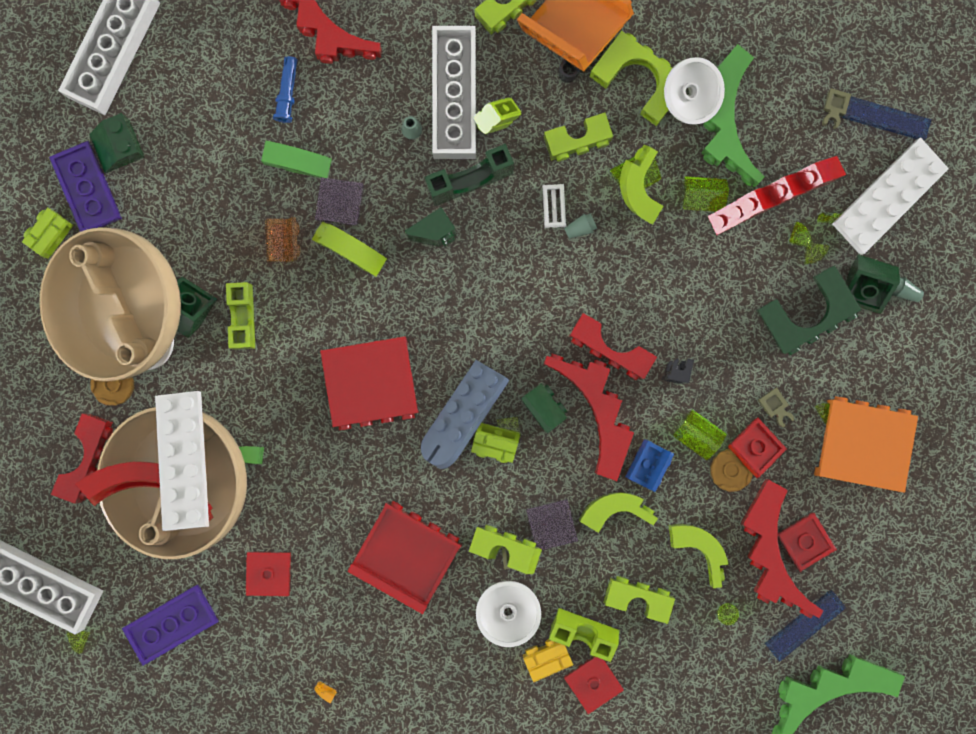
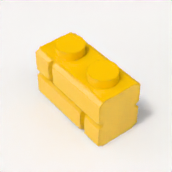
[523,639,573,682]

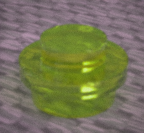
[717,603,739,625]

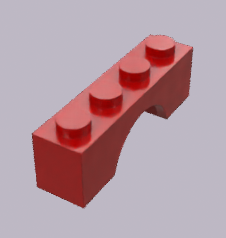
[569,313,657,381]
[51,413,113,504]

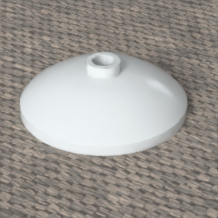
[664,57,725,124]
[476,581,541,647]

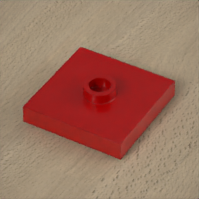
[728,417,787,478]
[778,512,837,572]
[246,552,291,596]
[564,656,624,714]

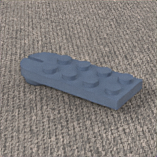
[421,360,509,469]

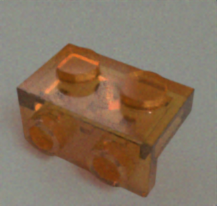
[265,217,300,262]

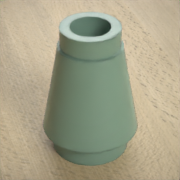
[401,116,422,139]
[564,213,597,239]
[893,277,924,303]

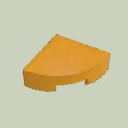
[314,682,337,703]

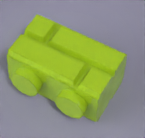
[474,97,521,134]
[22,207,74,259]
[471,423,520,463]

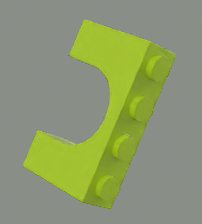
[589,31,672,127]

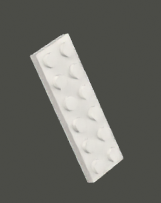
[832,138,949,255]
[155,391,209,531]

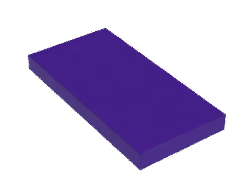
[49,141,122,232]
[122,584,219,666]

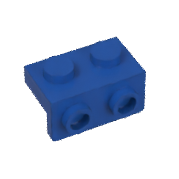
[625,439,674,492]

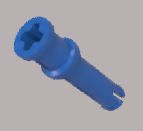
[273,56,298,123]

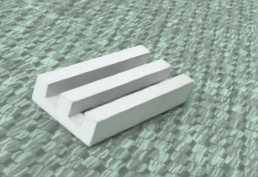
[542,184,566,228]

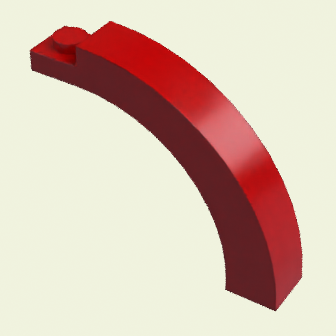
[75,462,214,521]

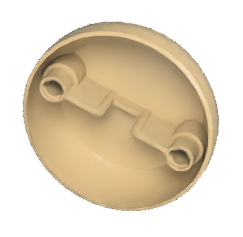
[40,228,181,381]
[97,407,247,559]

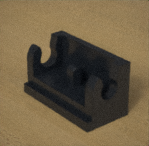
[661,358,694,384]

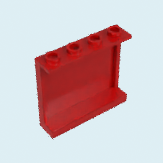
[320,336,419,431]
[347,501,461,614]

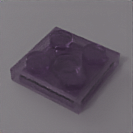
[315,177,364,226]
[526,499,578,550]

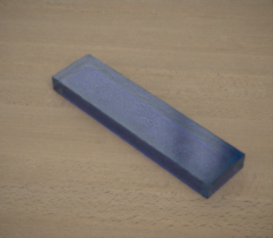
[842,96,932,141]
[764,590,846,662]

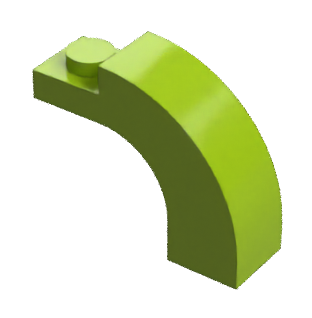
[620,145,663,225]
[312,221,387,277]
[579,492,658,533]
[669,524,728,588]

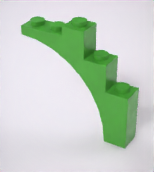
[701,44,764,187]
[772,654,905,734]

